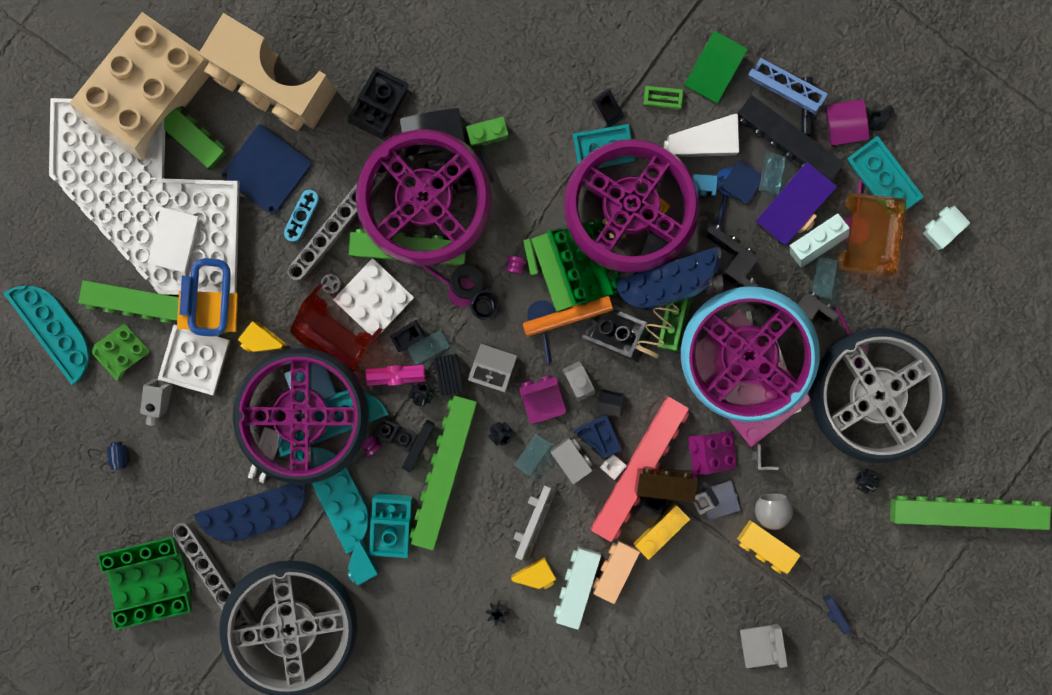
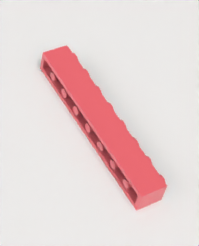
[590,396,689,542]

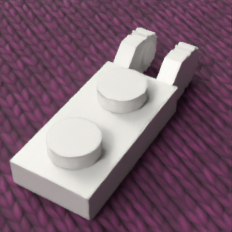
[248,427,279,483]

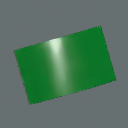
[684,31,748,104]

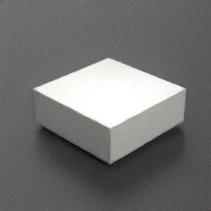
[600,454,627,480]

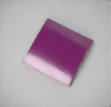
[825,99,869,145]

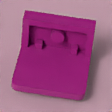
[519,374,566,424]
[688,431,737,474]

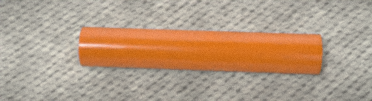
[523,296,613,337]

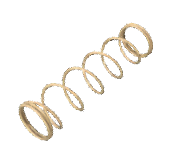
[635,260,680,358]

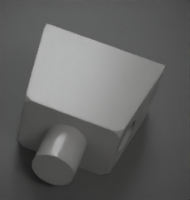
[562,361,595,402]
[140,379,173,426]

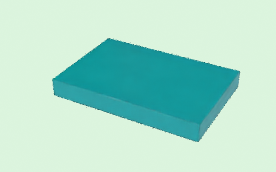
[572,124,636,169]

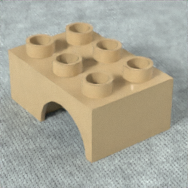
[69,12,209,162]
[198,13,337,132]

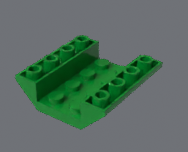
[547,218,621,307]
[97,536,192,630]

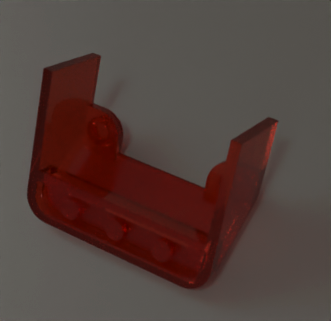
[290,283,383,372]

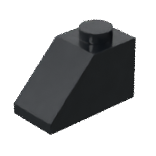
[634,497,667,528]

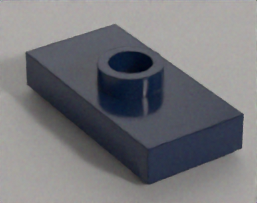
[823,595,851,635]

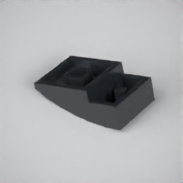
[348,67,409,139]
[399,108,465,157]
[425,145,494,196]

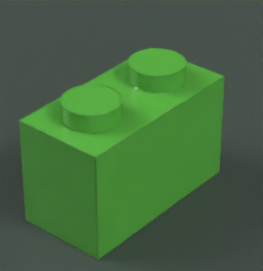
[466,117,509,148]

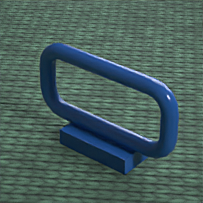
[179,258,231,337]

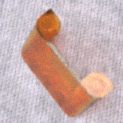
[838,193,906,276]

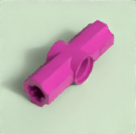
[366,365,425,386]

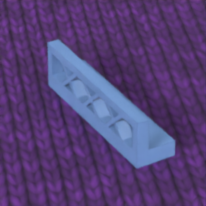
[748,58,828,115]

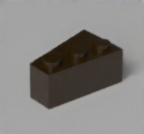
[634,466,698,502]

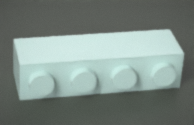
[554,546,601,630]

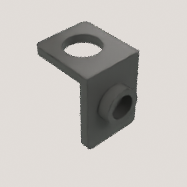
[752,443,780,470]

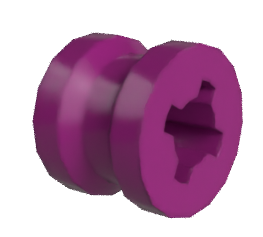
[505,256,527,275]
[361,434,383,458]

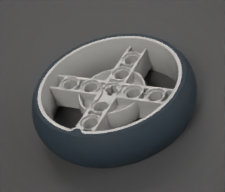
[811,328,947,463]
[219,560,357,695]

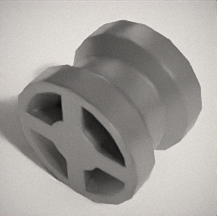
[321,274,342,294]
[705,275,723,294]

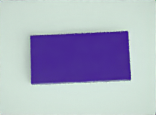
[756,162,837,245]

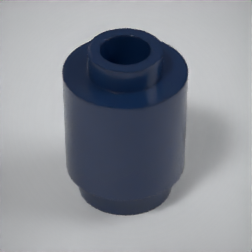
[107,442,128,470]

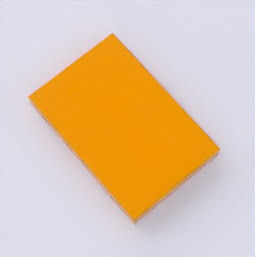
[177,290,238,332]

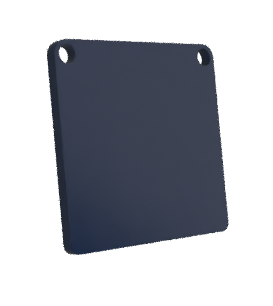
[221,124,312,214]

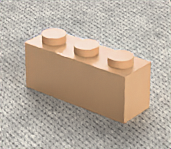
[592,540,640,604]

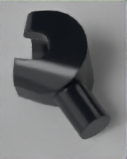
[870,105,894,131]

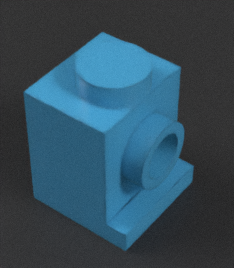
[693,174,717,198]

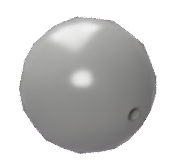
[755,494,793,530]

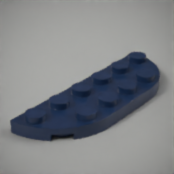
[616,247,721,310]
[194,484,306,541]

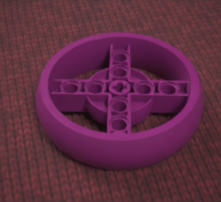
[356,129,492,266]
[564,139,700,273]

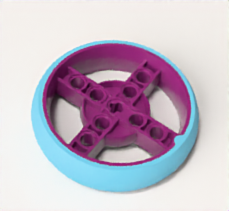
[681,287,820,422]

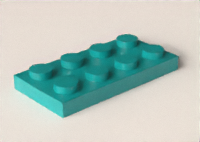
[846,136,924,220]

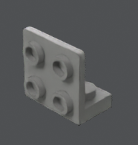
[740,624,788,668]

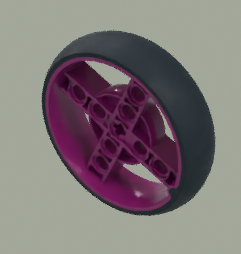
[233,348,369,484]

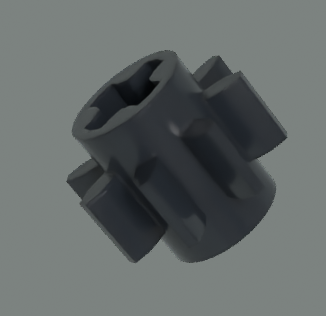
[409,382,434,406]
[488,422,513,446]
[855,469,880,494]
[485,600,509,626]

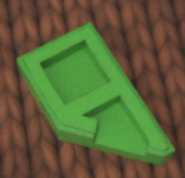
[523,239,538,276]

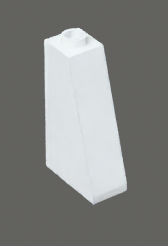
[664,114,739,157]

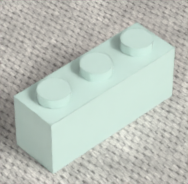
[790,214,849,268]

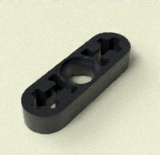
[401,419,435,473]

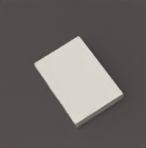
[148,207,200,273]

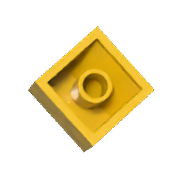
[238,321,289,353]

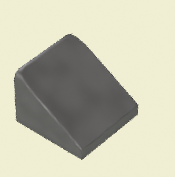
[693,487,719,515]

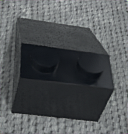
[582,309,654,363]

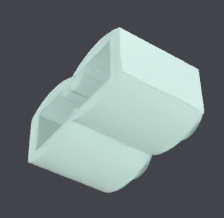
[923,206,970,250]

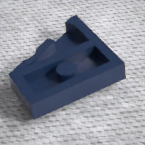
[573,415,622,458]

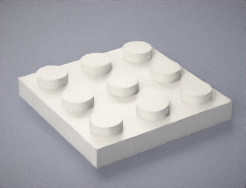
[333,258,414,339]
[158,324,231,395]

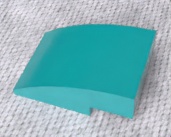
[369,493,412,558]

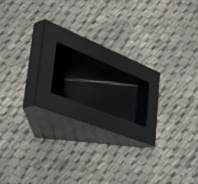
[592,88,625,127]

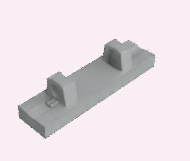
[513,486,557,561]

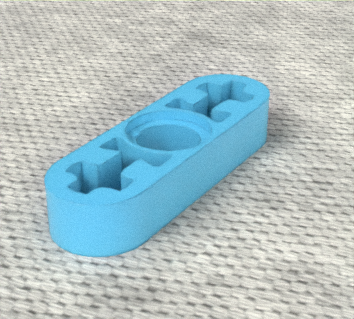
[284,190,319,242]

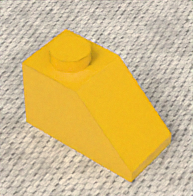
[511,557,556,589]

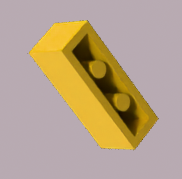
[634,503,690,560]
[737,520,800,574]

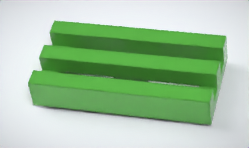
[643,86,684,110]

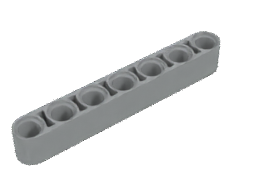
[173,521,256,638]

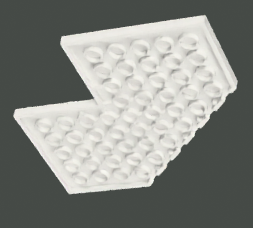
[49,98,240,295]

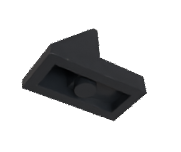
[390,320,426,353]

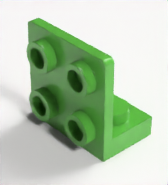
[92,324,149,381]

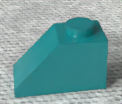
[348,539,379,585]

